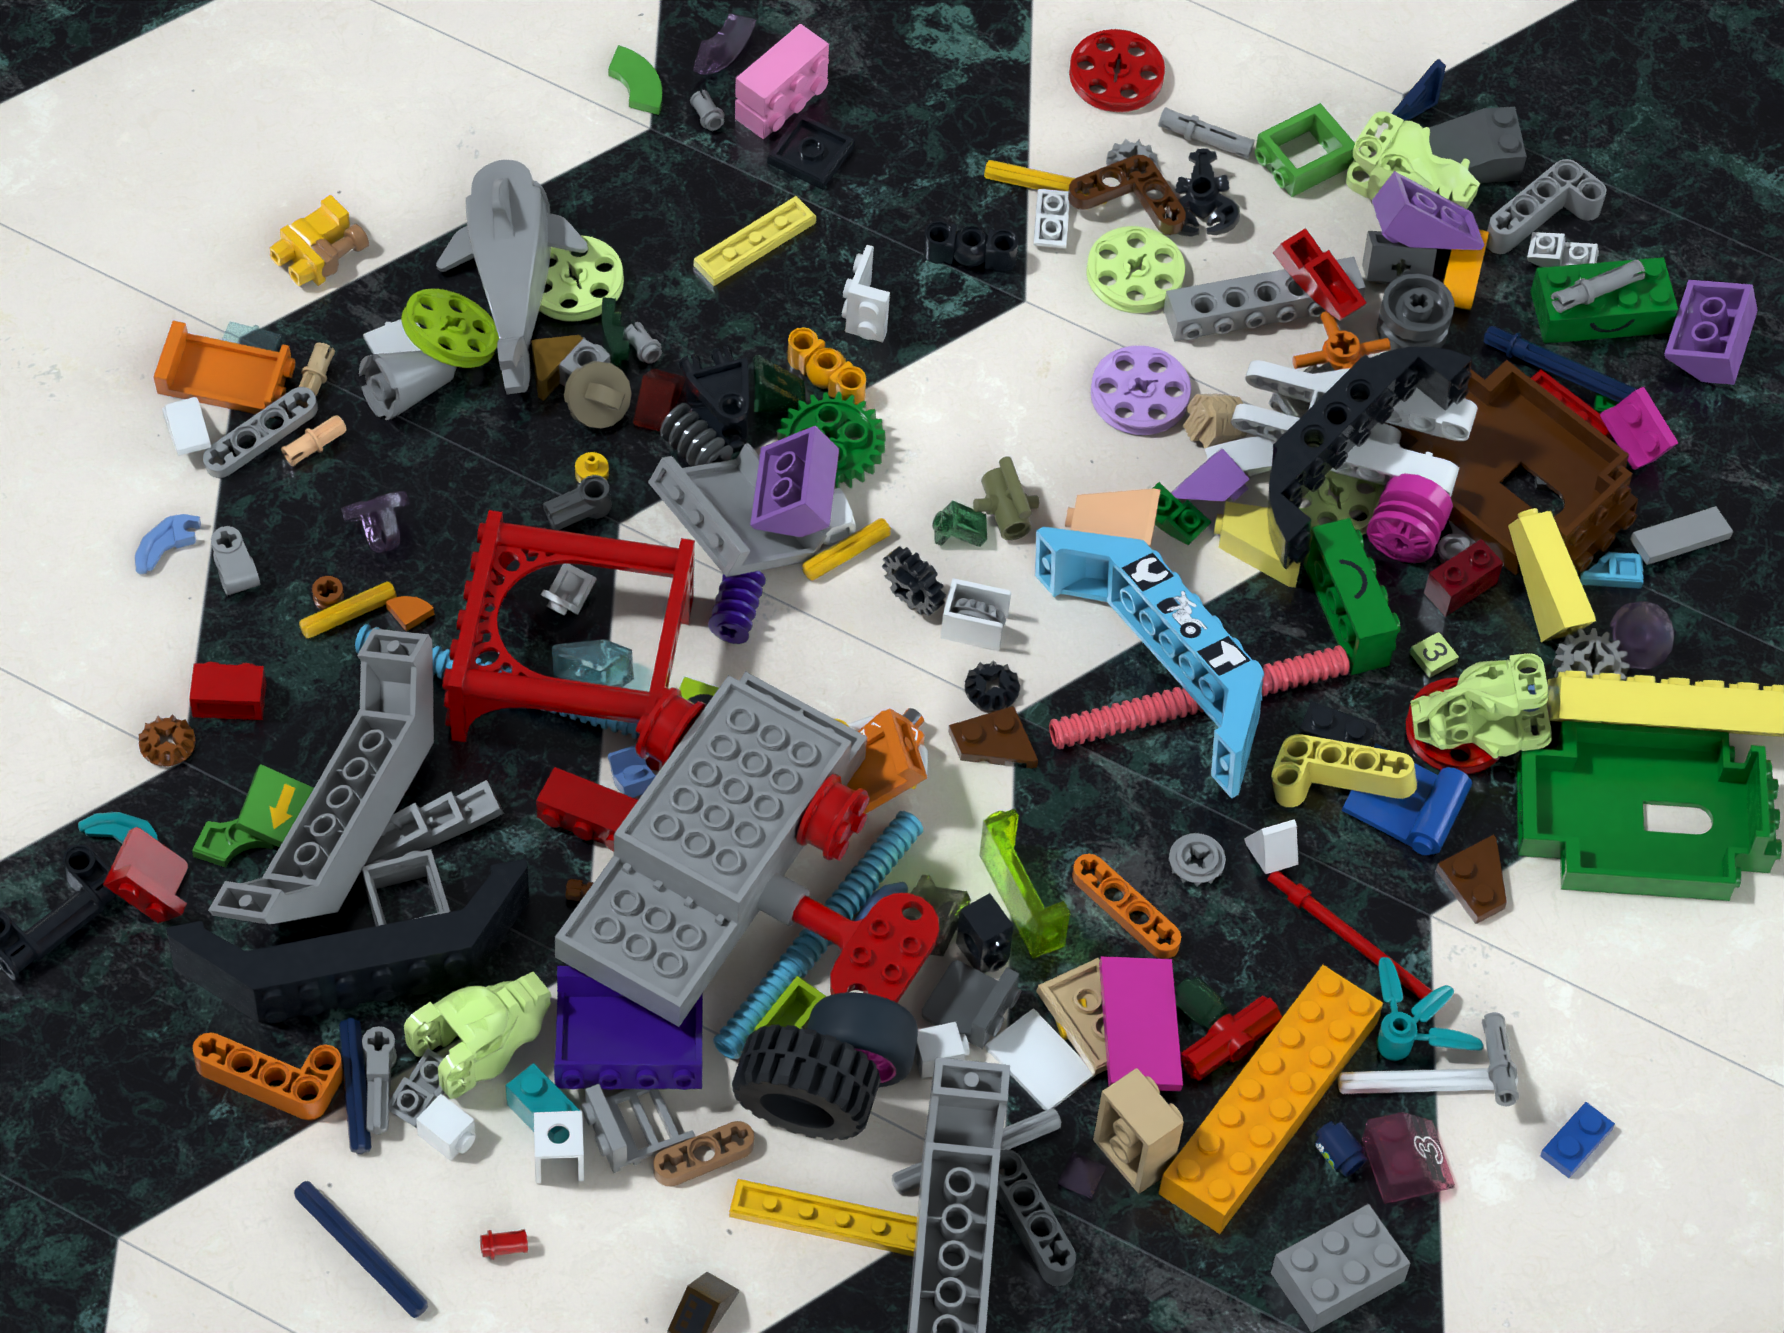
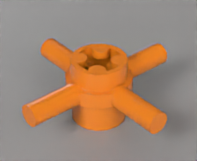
[1292,311,1391,372]

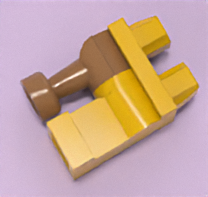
[269,195,369,286]

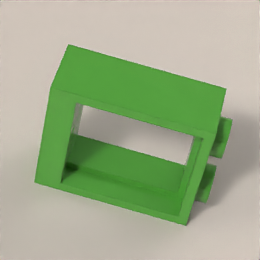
[1255,103,1355,197]

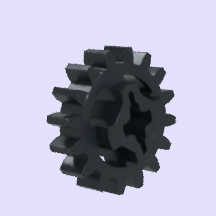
[882,546,946,616]

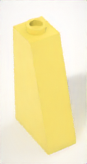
[1508,508,1596,642]

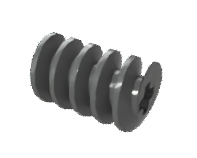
[660,403,733,467]

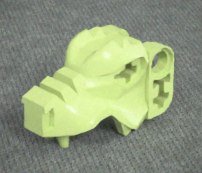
[1346,111,1480,209]
[1411,654,1551,758]
[404,971,552,1099]

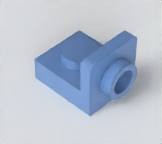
[608,745,656,798]

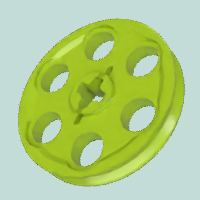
[401,289,499,368]

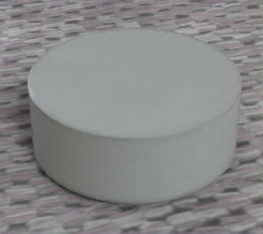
[1437,533,1471,564]

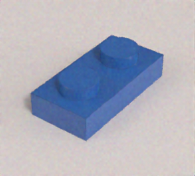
[1540,1102,1615,1178]

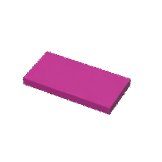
[1099,956,1183,1091]

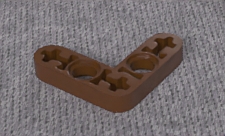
[1068,155,1186,235]

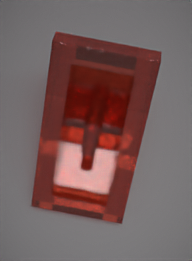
[633,369,685,431]

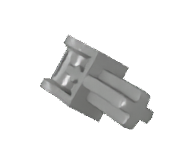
[362,1026,397,1135]

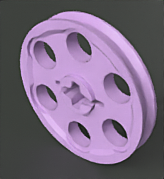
[1091,346,1191,435]

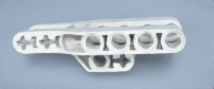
[1231,360,1478,497]

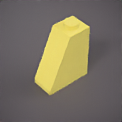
[1214,501,1306,588]

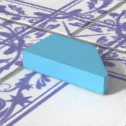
[1579,552,1643,589]

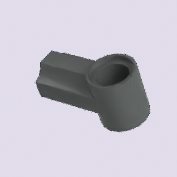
[543,475,612,530]

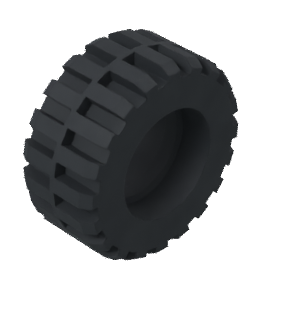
[732,1025,881,1140]

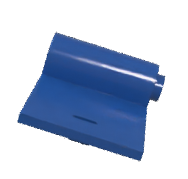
[1342,743,1472,855]

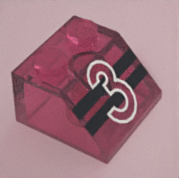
[1362,1112,1455,1204]

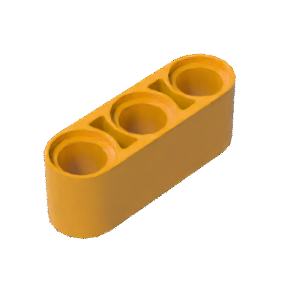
[1444,230,1489,310]

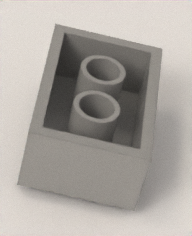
[1271,1204,1410,1332]

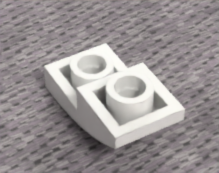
[1033,189,1069,248]
[1527,232,1599,267]
[1205,436,1275,477]

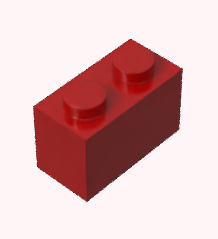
[189,662,266,720]

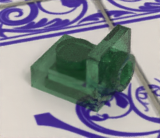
[932,500,987,547]

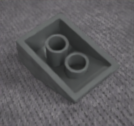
[1429,107,1527,183]

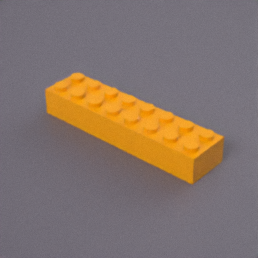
[1159,965,1383,1234]

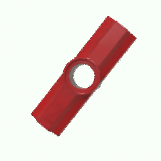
[1180,995,1282,1081]

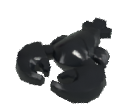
[1166,148,1240,237]

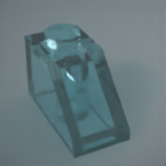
[552,640,634,688]

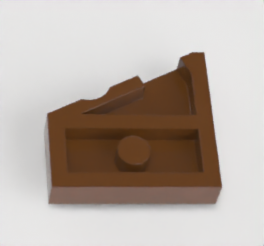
[948,706,1038,769]
[1436,834,1507,924]

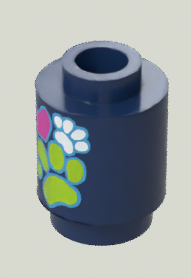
[1314,1121,1368,1177]

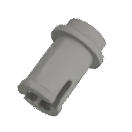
[690,90,724,131]
[624,322,662,363]

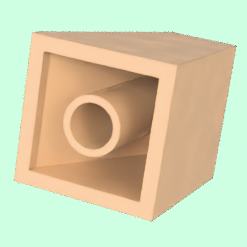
[1065,488,1160,548]

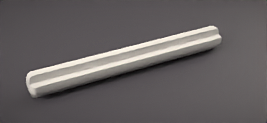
[1338,1068,1518,1094]

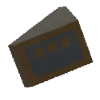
[667,1272,739,1333]

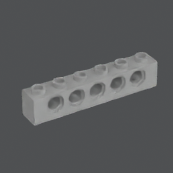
[1163,257,1366,341]

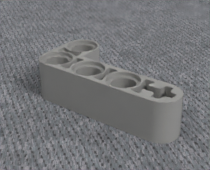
[1486,159,1606,254]

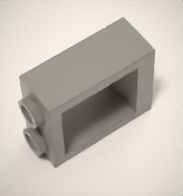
[361,849,450,926]

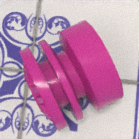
[1366,473,1453,563]

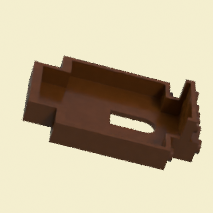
[1388,360,1638,575]

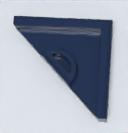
[1391,59,1446,121]

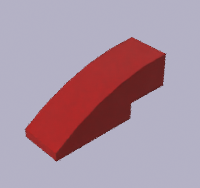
[1273,228,1367,321]

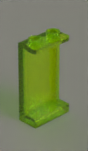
[979,809,1071,958]

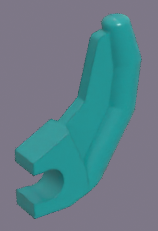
[78,812,158,844]

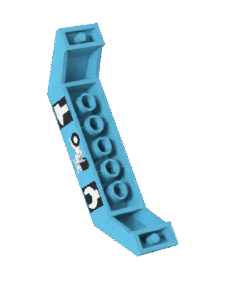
[1035,527,1264,798]

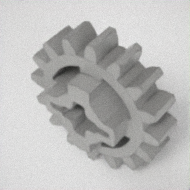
[1553,628,1630,681]

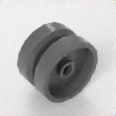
[1376,273,1455,350]

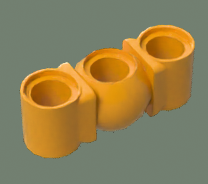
[787,327,866,405]

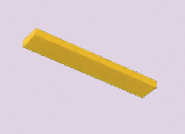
[729,1179,917,1257]

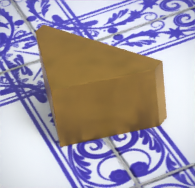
[532,335,583,401]

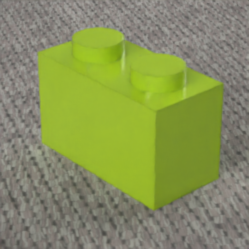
[754,976,826,1031]

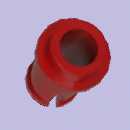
[480,1229,528,1260]

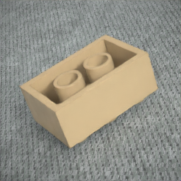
[1093,1068,1184,1194]

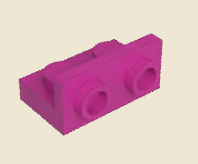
[1600,387,1678,470]

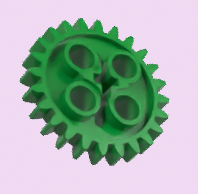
[777,392,886,488]

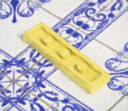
[694,196,816,286]

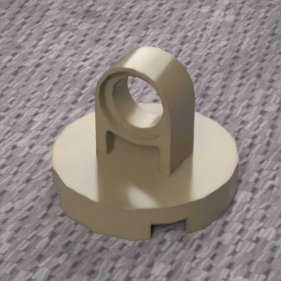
[564,361,632,429]

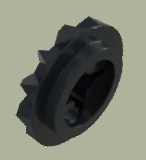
[965,660,1020,711]

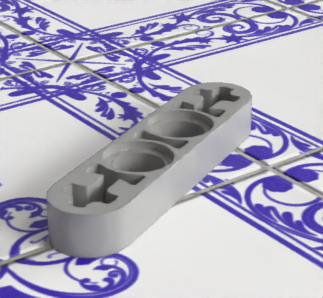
[203,387,318,478]

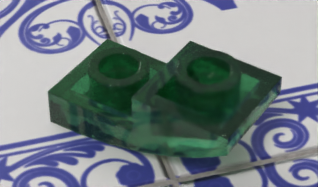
[602,297,630,370]

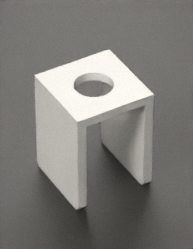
[941,578,1011,651]
[534,1111,584,1183]

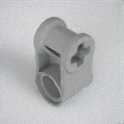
[211,526,260,596]

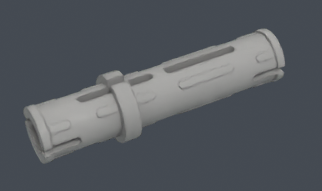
[1158,107,1255,159]
[1551,259,1645,313]
[1482,1012,1519,1107]

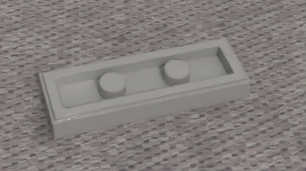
[1630,506,1733,565]

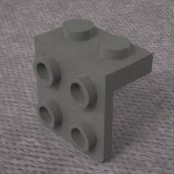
[922,960,1021,1049]

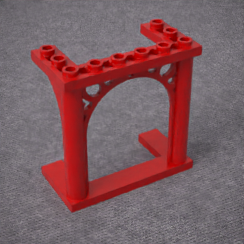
[443,510,695,771]

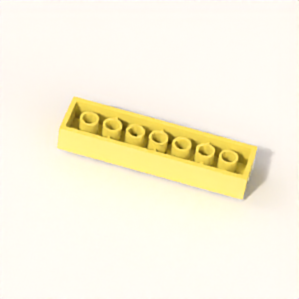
[1546,671,1784,737]

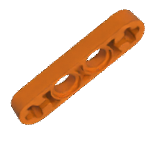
[1072,854,1181,959]

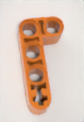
[193,1033,343,1121]

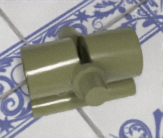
[973,456,1040,540]

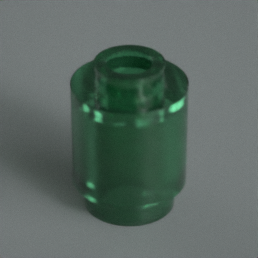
[1175,977,1229,1029]

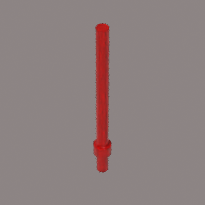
[1267,871,1433,1000]

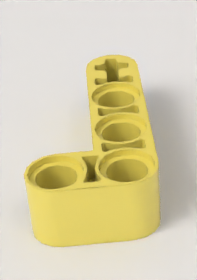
[1271,734,1417,807]

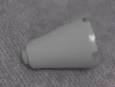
[359,350,456,420]

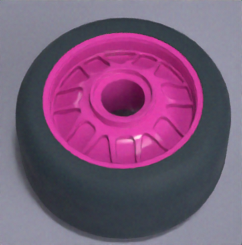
[808,992,918,1088]

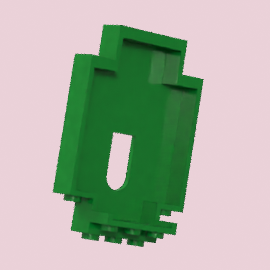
[1516,721,1782,901]

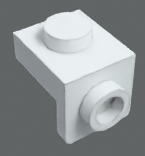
[541,564,597,616]

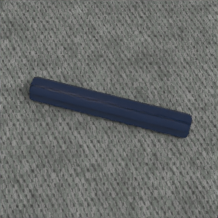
[339,1018,372,1154]

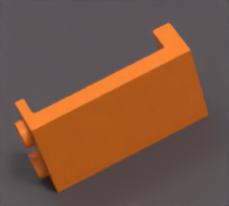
[153,320,295,418]
[846,709,928,814]

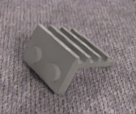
[581,1084,696,1173]

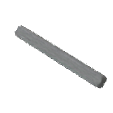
[892,1108,1061,1194]

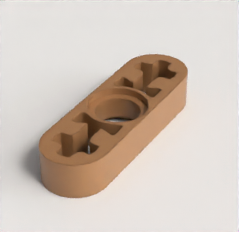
[653,1121,754,1187]

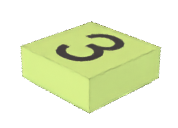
[1410,632,1459,678]

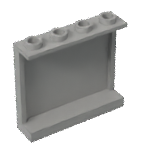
[648,443,827,577]

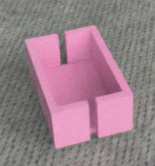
[735,24,829,139]

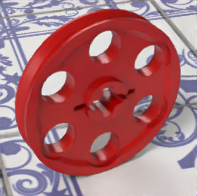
[1069,29,1165,112]
[1406,678,1501,774]

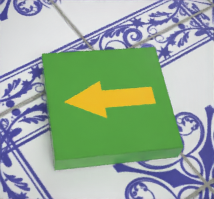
[235,764,314,847]

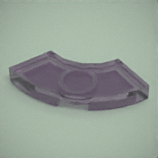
[693,13,756,75]

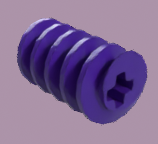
[708,571,766,644]

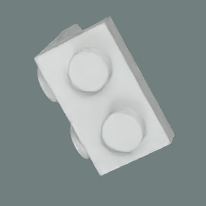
[842,245,890,342]

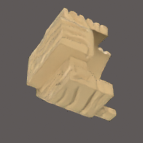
[1183,393,1248,449]

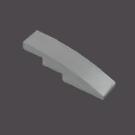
[365,780,504,866]

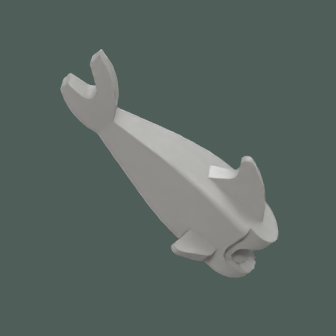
[436,160,588,394]

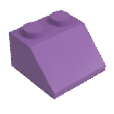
[1171,448,1249,502]

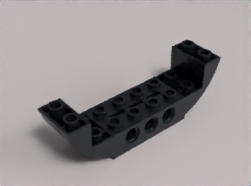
[1267,346,1472,569]

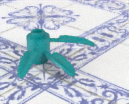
[1376,957,1484,1061]

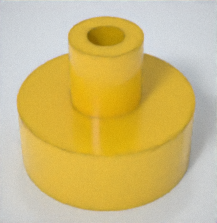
[575,452,609,483]

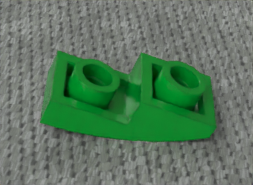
[1152,482,1212,545]

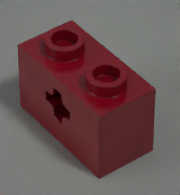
[1424,539,1503,617]

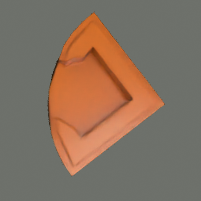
[386,596,434,631]

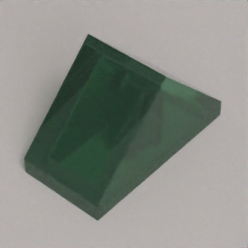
[753,355,806,412]

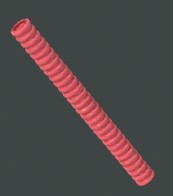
[1049,645,1350,749]

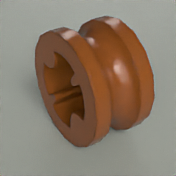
[312,576,344,610]

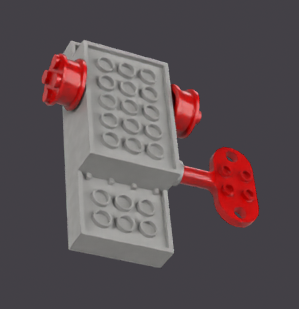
[555,672,939,1027]

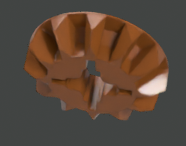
[139,714,195,766]

